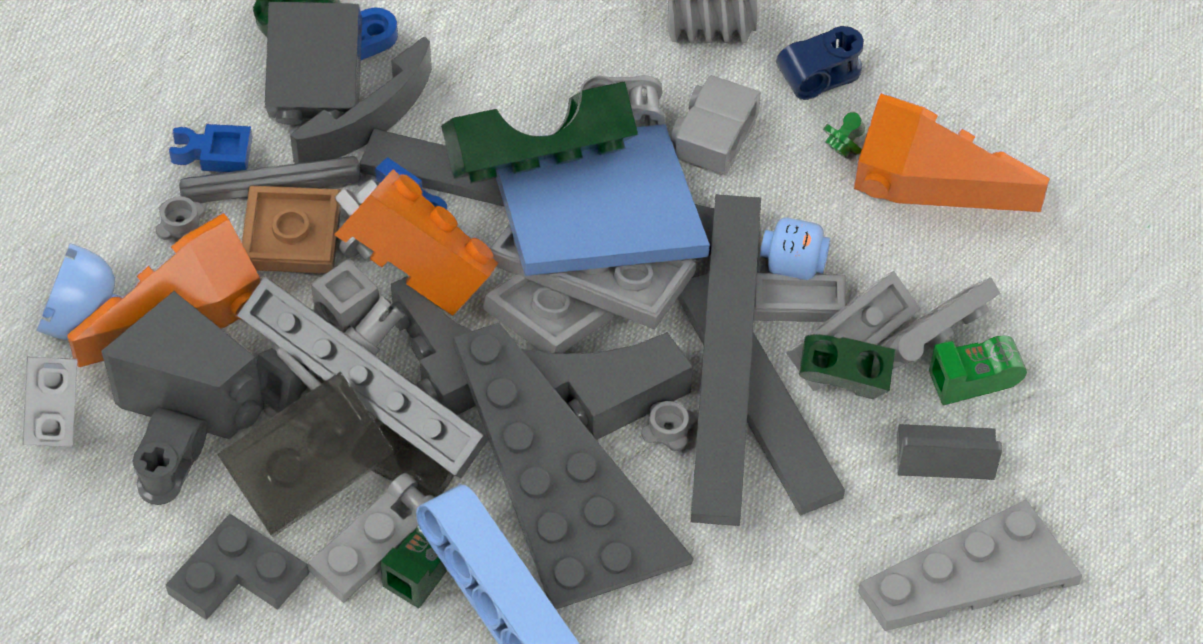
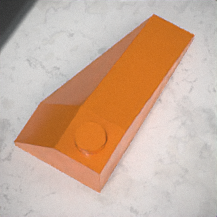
[854,93,1050,212]

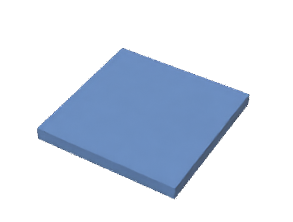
[496,124,710,276]

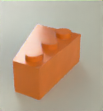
[334,169,498,316]

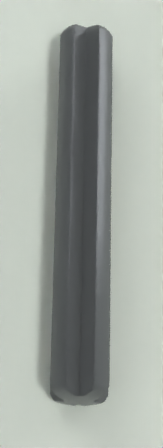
[179,156,361,203]

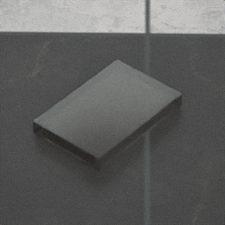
[217,371,396,537]

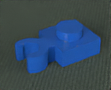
[169,124,253,172]

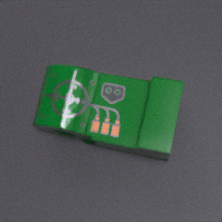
[929,335,1027,406]

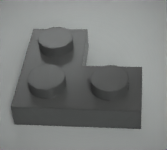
[166,514,309,620]

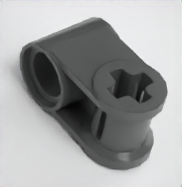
[132,407,207,505]

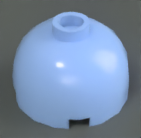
[37,243,121,340]

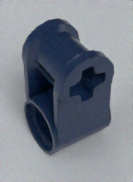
[776,26,864,100]

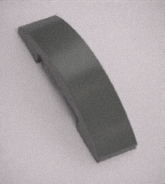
[290,37,432,163]

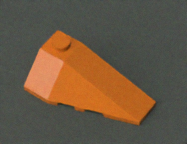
[67,213,260,367]

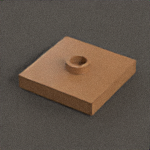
[242,186,341,273]

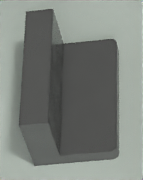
[897,424,1002,480]

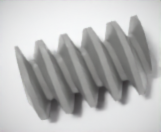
[668,0,757,43]

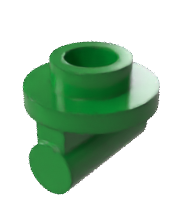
[823,112,865,158]

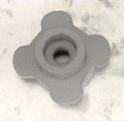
[156,196,205,240]
[641,401,696,451]

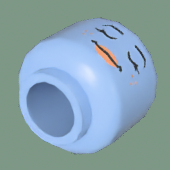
[760,217,830,280]

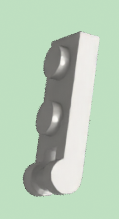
[880,278,1001,369]
[308,473,434,603]

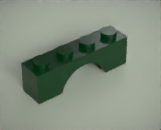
[441,81,638,184]

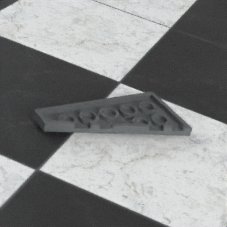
[453,322,694,610]

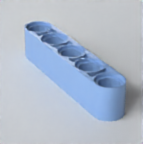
[416,484,579,644]

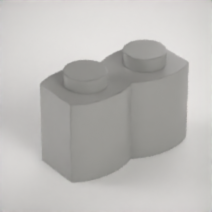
[671,75,761,175]

